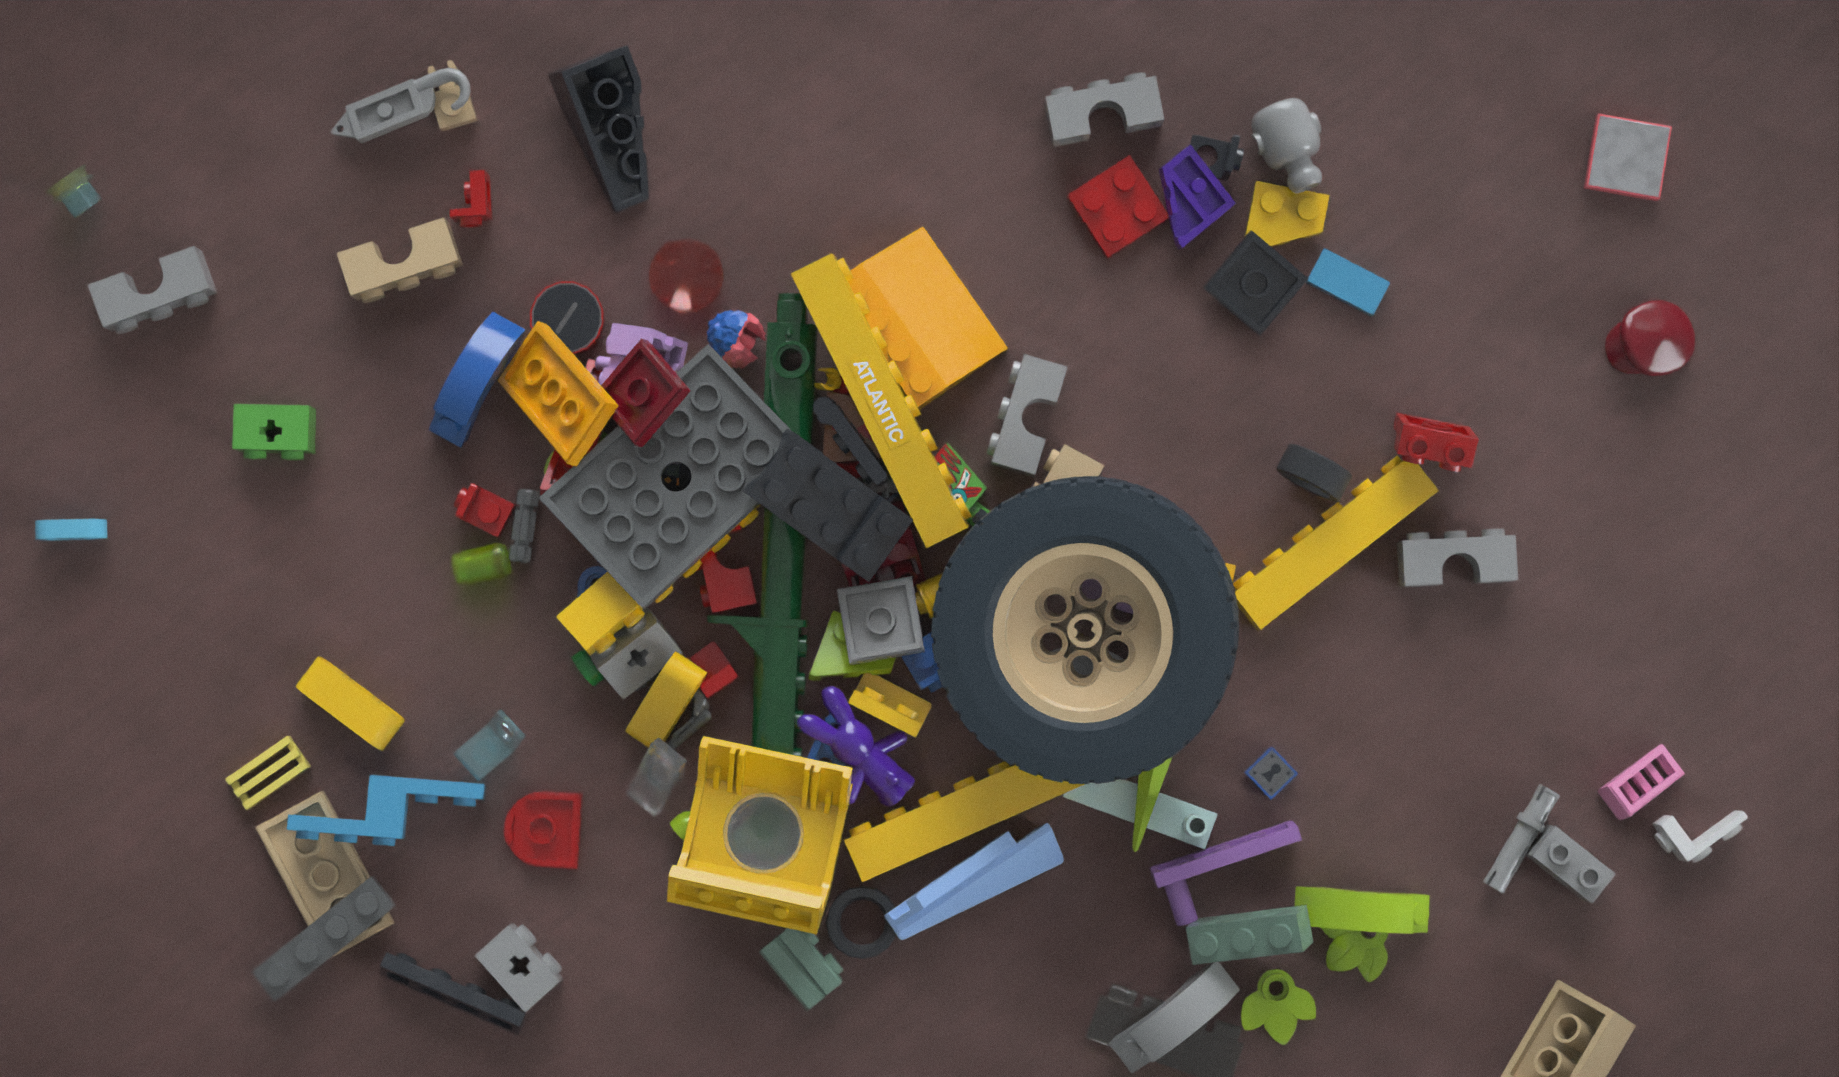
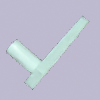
[1063,779,1218,849]

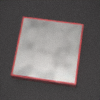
[1584,113,1672,201]

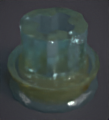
[45,164,102,218]

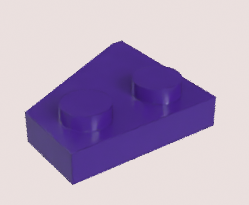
[1159,145,1236,249]

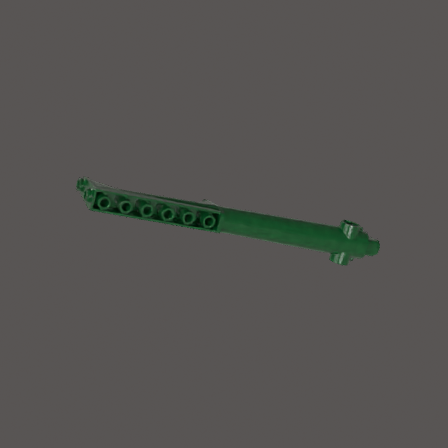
[706,293,818,861]

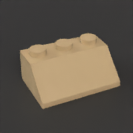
[1501,979,1636,1077]

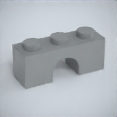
[1044,73,1164,147]
[88,246,217,334]
[986,354,1067,478]
[1397,529,1518,588]

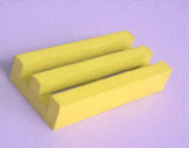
[225,736,311,810]

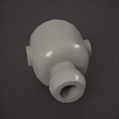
[1251,98,1322,194]

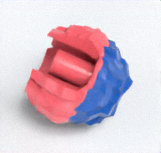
[707,310,766,369]

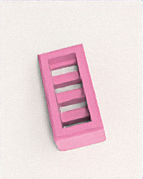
[1598,744,1685,820]

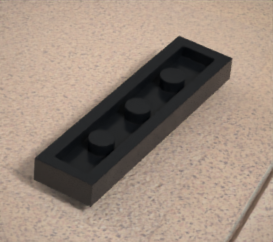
[380,952,526,1036]

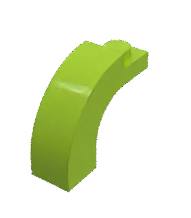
[1294,886,1430,934]

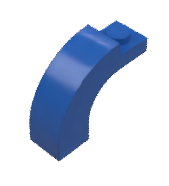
[429,312,525,448]

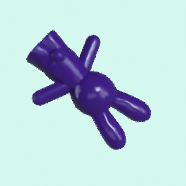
[797,686,915,806]

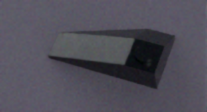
[548,45,649,213]

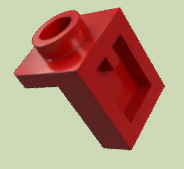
[449,170,492,228]
[453,483,516,538]

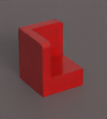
[687,642,740,699]

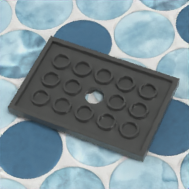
[539,344,790,610]

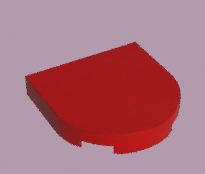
[504,791,583,869]

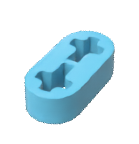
[35,519,107,541]

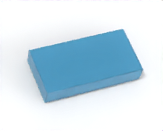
[1305,248,1390,317]

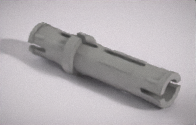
[1483,784,1560,894]

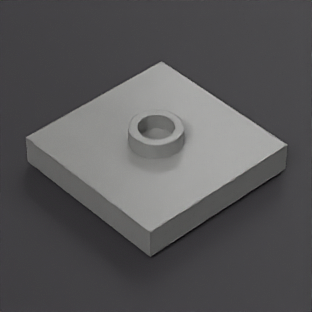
[837,576,925,665]

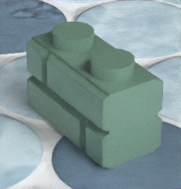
[759,928,844,1011]

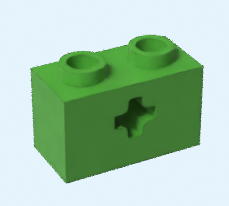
[232,404,316,460]

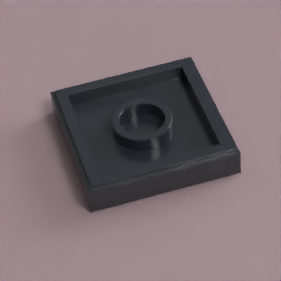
[1202,230,1309,336]

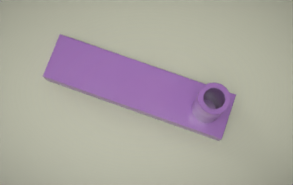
[1149,820,1302,926]

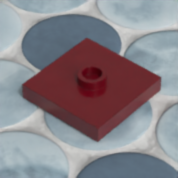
[601,338,691,447]

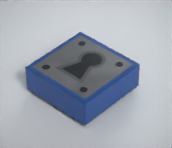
[1244,746,1298,800]

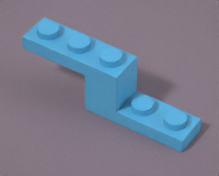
[287,775,486,846]

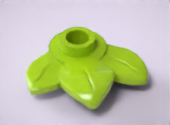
[1321,928,1389,982]
[1241,969,1316,1045]

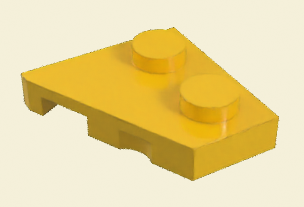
[1245,181,1330,246]

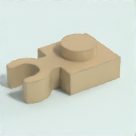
[428,60,478,132]

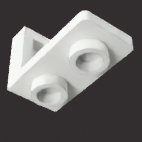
[1652,810,1748,863]

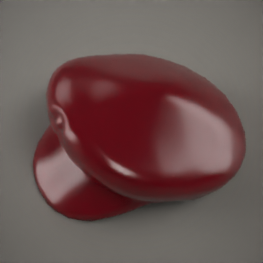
[1605,300,1696,376]

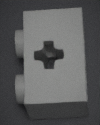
[589,607,683,699]
[1526,825,1616,904]
[475,923,563,1012]

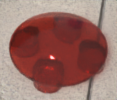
[649,239,724,312]

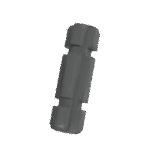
[508,489,539,563]

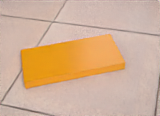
[498,321,619,467]

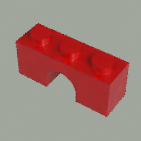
[696,524,758,614]

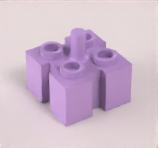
[595,323,688,385]

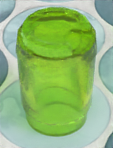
[452,543,511,584]

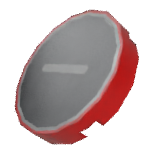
[530,281,605,355]

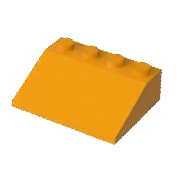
[848,227,1008,410]

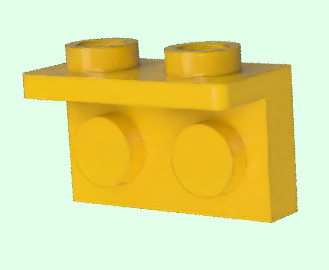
[848,673,932,738]

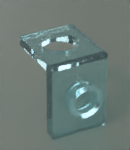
[454,709,526,781]

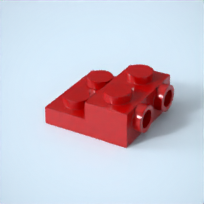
[1393,412,1479,472]

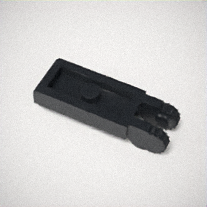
[812,396,891,487]

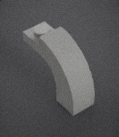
[1109,962,1240,1073]

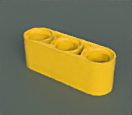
[625,651,708,753]
[295,656,405,751]

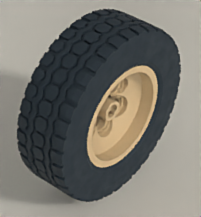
[931,476,1239,784]

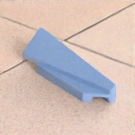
[884,823,1064,940]

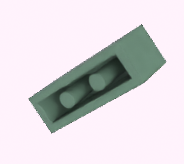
[1186,905,1313,965]

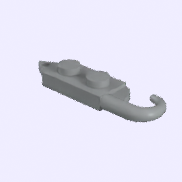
[330,68,471,143]

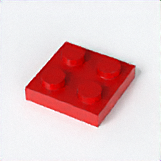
[1067,155,1169,259]

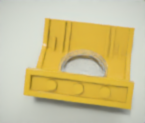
[667,736,853,935]

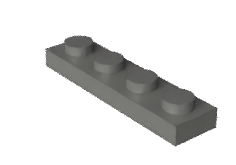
[251,876,397,1002]

